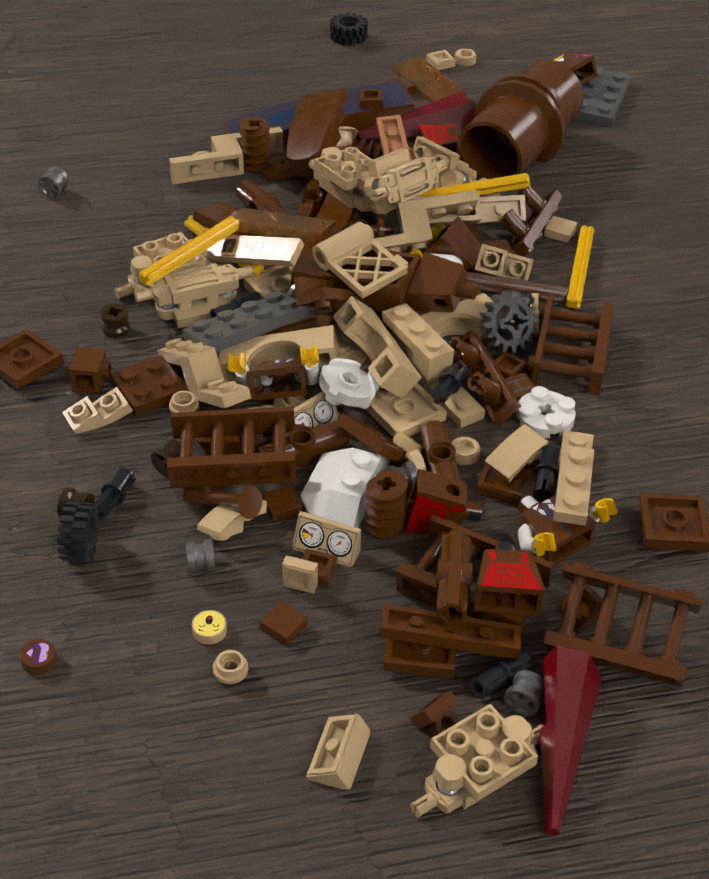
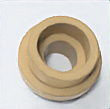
[169,391,199,413]
[213,650,248,684]

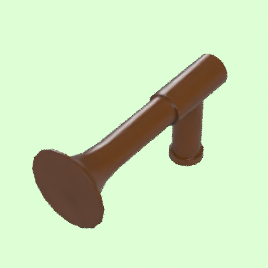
[262,311,337,336]
[183,485,262,519]

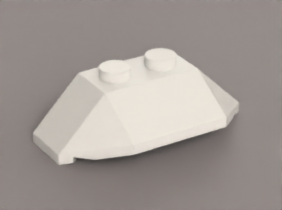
[301,448,390,528]

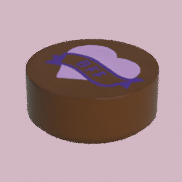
[19,639,57,675]

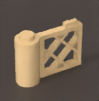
[312,222,408,298]

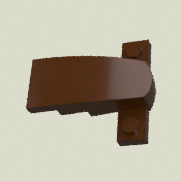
[264,88,361,180]

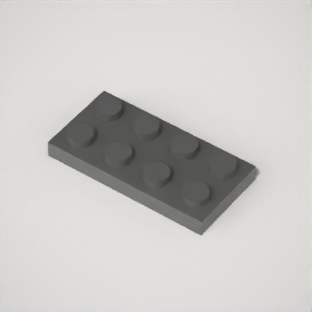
[574,67,632,126]
[183,291,309,352]

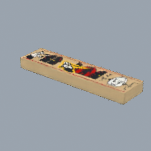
[206,235,305,267]

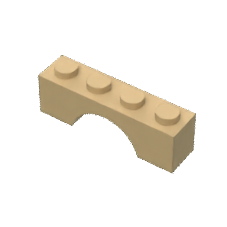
[391,293,493,363]
[333,296,422,398]
[219,325,338,384]

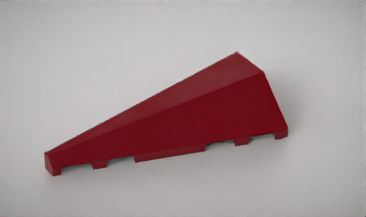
[357,91,475,142]
[539,645,601,837]

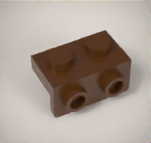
[294,277,359,312]

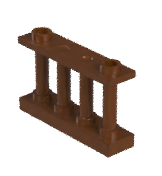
[527,294,614,395]
[167,406,297,488]
[396,515,554,637]
[543,562,703,687]

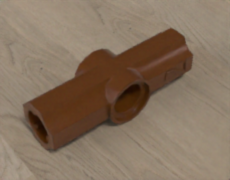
[293,178,328,233]
[236,180,294,236]
[420,420,461,481]
[255,421,349,466]
[435,530,473,625]

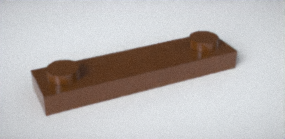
[378,603,521,660]

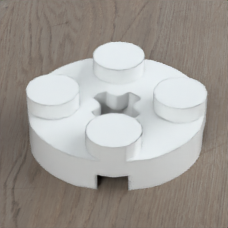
[318,358,378,409]
[516,386,576,438]

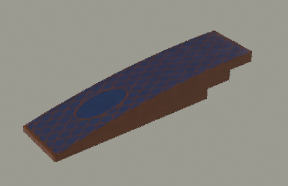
[224,81,415,144]

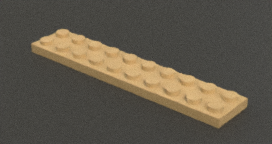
[244,265,447,438]

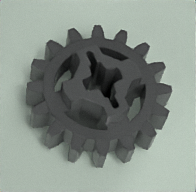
[479,292,539,353]

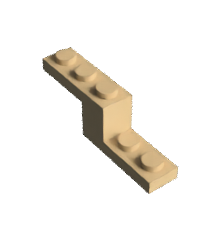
[169,127,283,184]
[374,190,478,252]
[404,194,526,225]
[382,303,485,428]
[157,338,252,408]
[553,430,594,526]

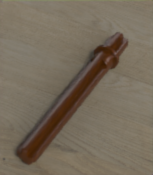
[465,271,568,302]

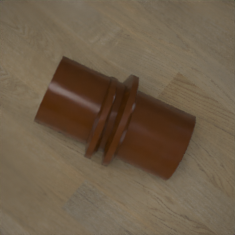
[457,59,584,180]

